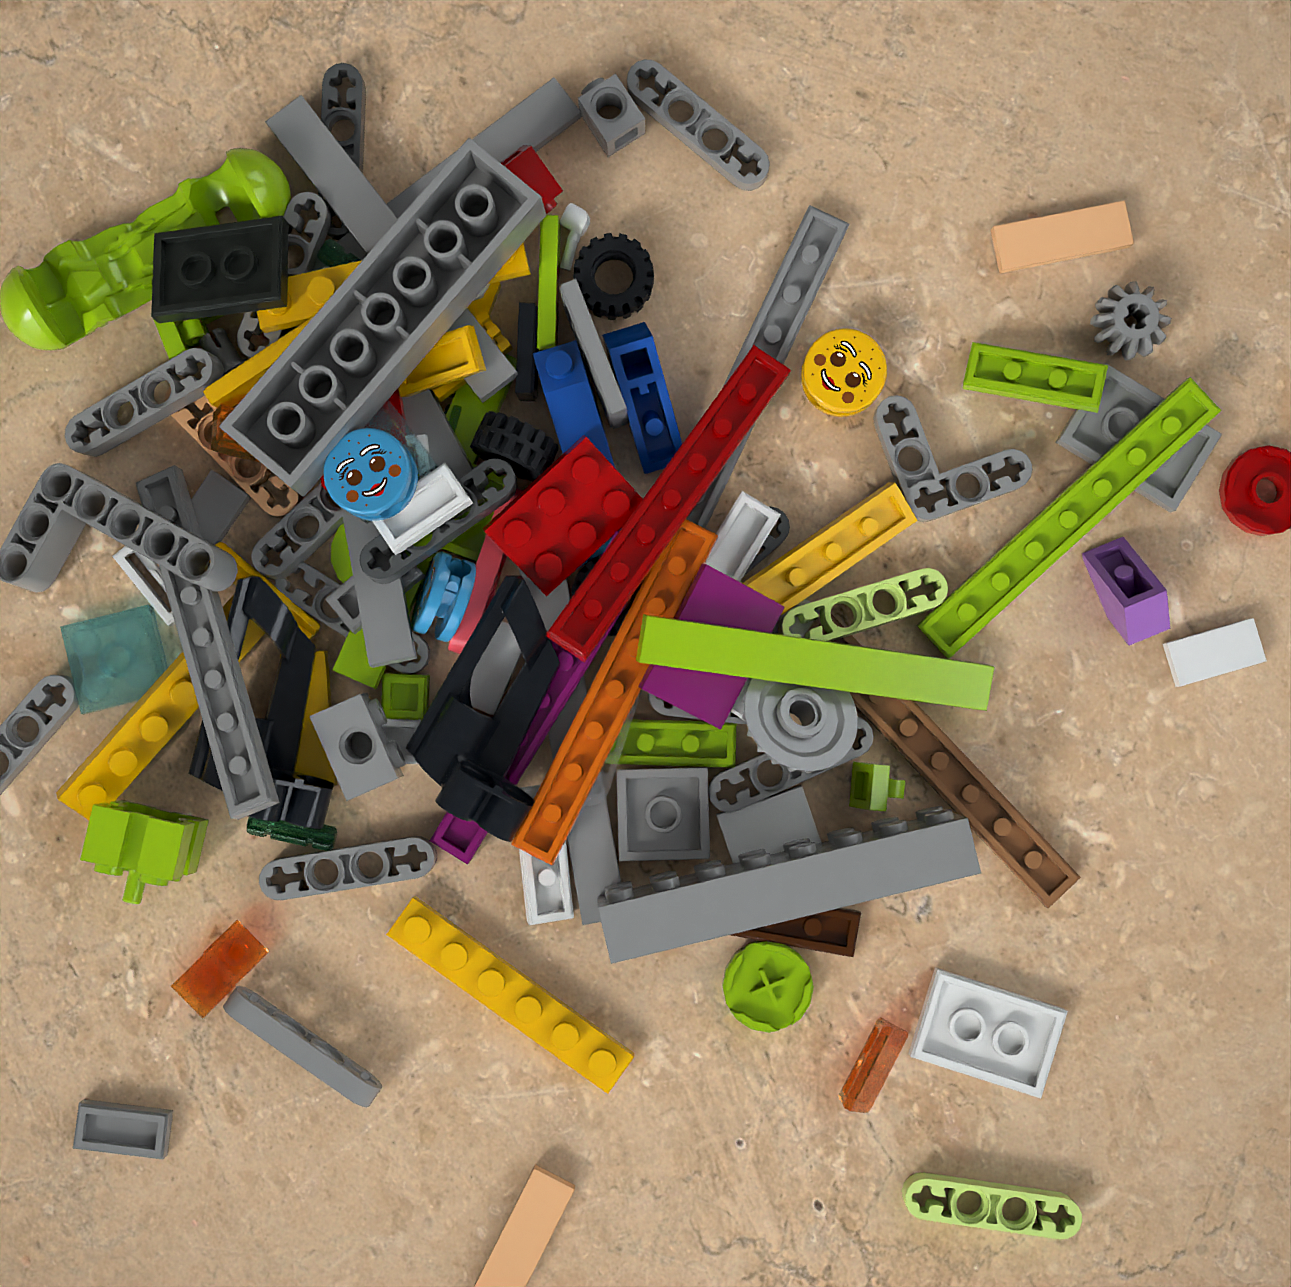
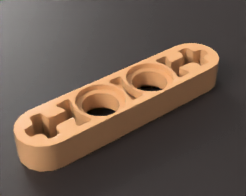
[165,386,303,519]

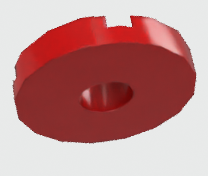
[1219,445,1291,536]

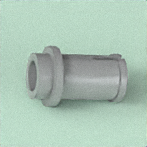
[199,328,247,376]

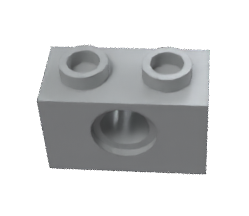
[310,693,406,801]

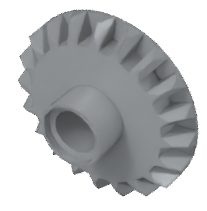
[741,678,858,774]

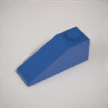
[602,322,682,474]
[533,340,616,469]

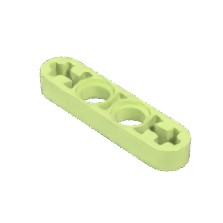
[778,568,948,641]
[902,1172,1082,1239]

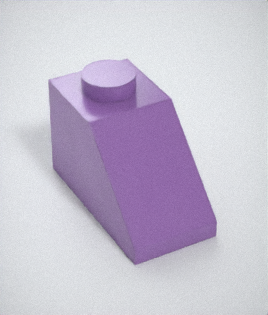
[1082,537,1171,646]

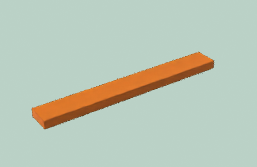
[511,520,718,865]

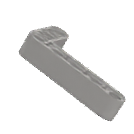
[0,463,237,593]

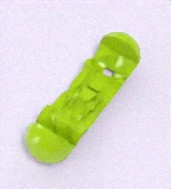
[0,148,291,350]

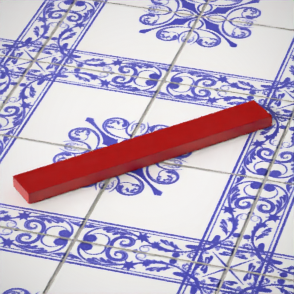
[546,345,791,663]

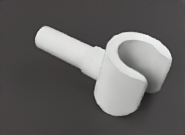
[560,203,590,271]

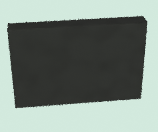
[151,216,289,323]

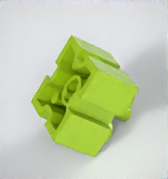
[80,800,209,904]

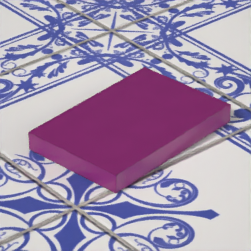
[638,563,785,730]

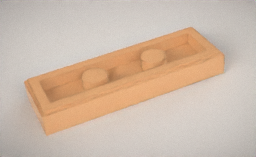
[990,200,1134,274]
[474,1165,575,1287]

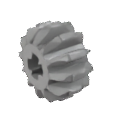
[1090,281,1172,360]

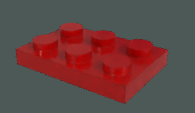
[483,435,643,597]

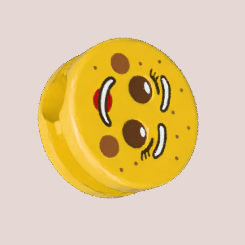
[801,328,887,417]

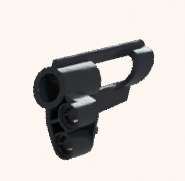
[188,575,334,829]
[405,575,560,842]

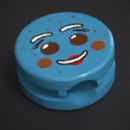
[323,428,418,521]
[411,551,476,642]

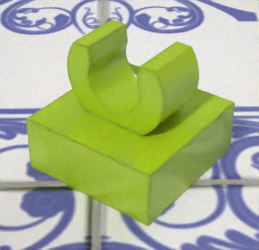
[153,318,211,360]
[849,762,905,811]

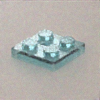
[60,605,168,714]

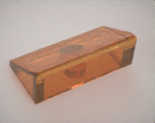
[839,1017,908,1113]

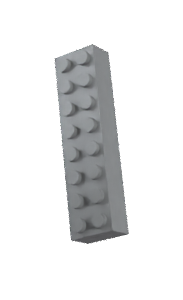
[219,138,546,497]
[598,806,981,964]

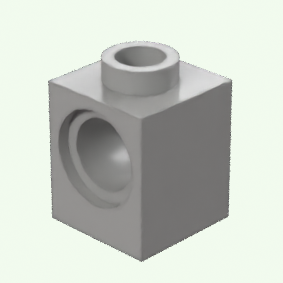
[578,74,645,157]

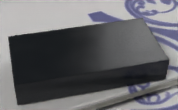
[515,302,538,401]

